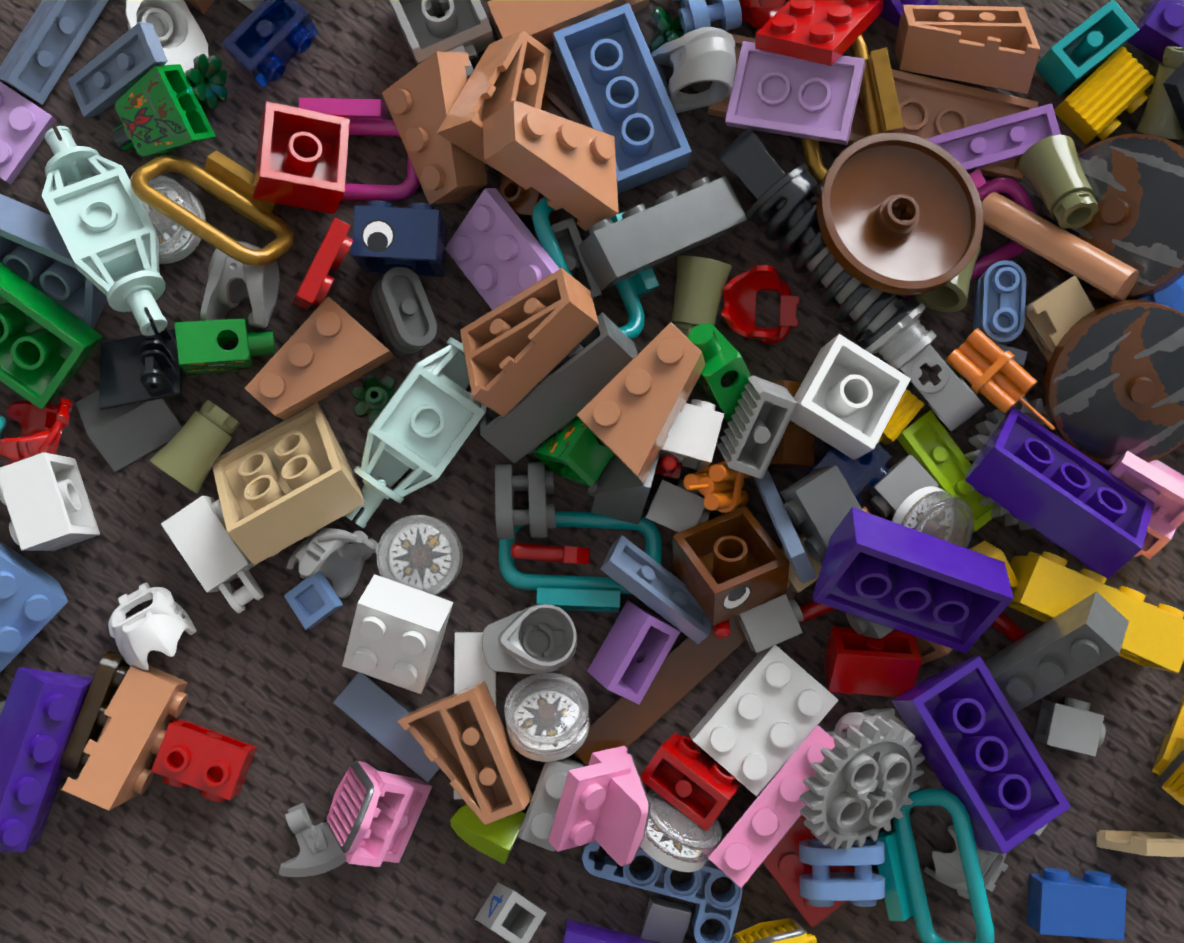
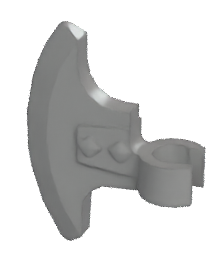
[279,803,346,877]

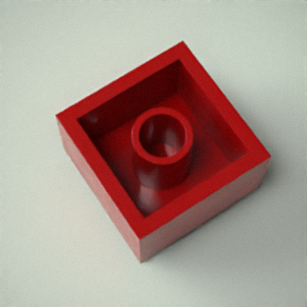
[252,101,350,214]

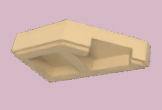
[1096,830,1184,857]

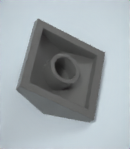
[76,390,183,473]

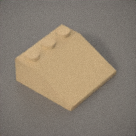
[212,402,365,565]

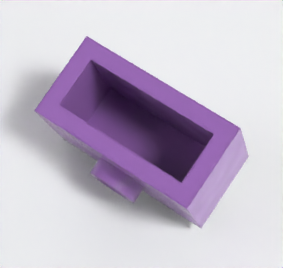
[587,600,680,704]

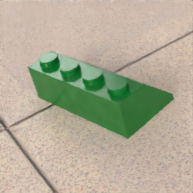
[0,262,103,410]

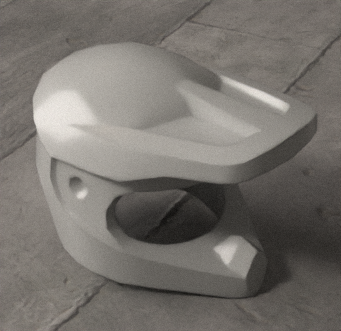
[651,27,737,113]
[200,241,280,328]
[482,604,577,674]

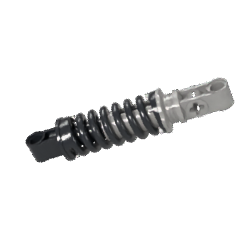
[718,128,985,432]

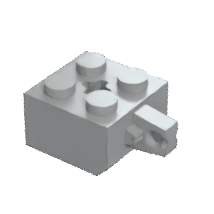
[389,0,494,81]

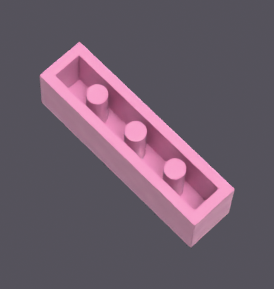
[708,725,835,888]

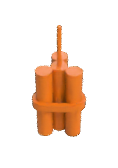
[945,328,1055,430]
[683,461,752,513]

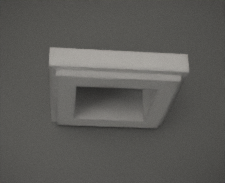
[641,896,692,943]

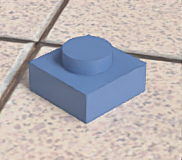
[284,571,343,630]

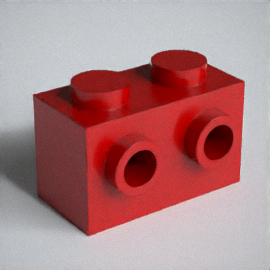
[824,627,922,697]
[151,719,257,802]
[640,732,742,832]

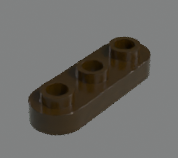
[60,651,130,774]

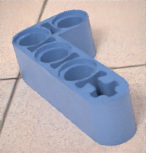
[582,841,742,943]

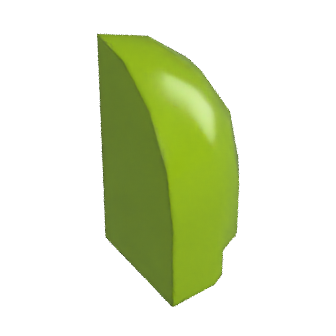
[450,804,526,865]

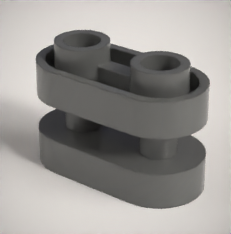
[369,267,437,357]
[495,462,556,540]

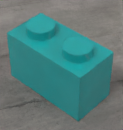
[1035,0,1140,96]

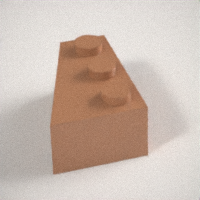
[382,51,488,205]
[483,100,619,231]
[460,268,599,417]
[244,296,396,420]
[61,665,188,811]
[397,681,533,825]

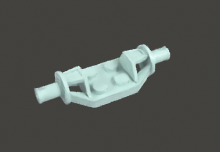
[42,126,168,336]
[346,313,487,528]

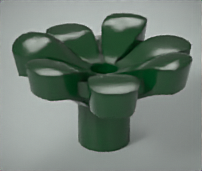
[650,6,685,50]
[185,54,228,109]
[352,375,396,425]

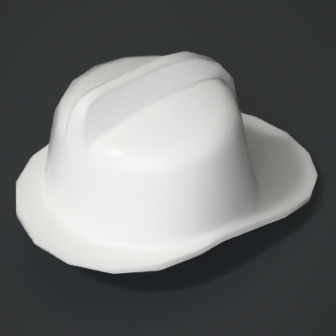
[126,0,208,73]

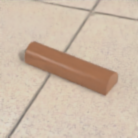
[982,192,1139,302]

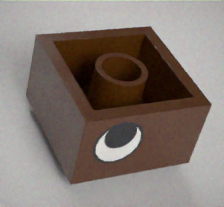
[673,505,790,625]

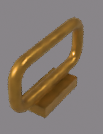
[801,35,903,185]
[130,150,293,267]

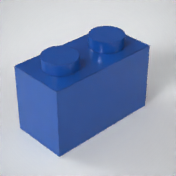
[1027,868,1126,940]

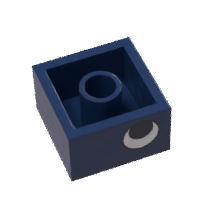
[351,200,447,277]

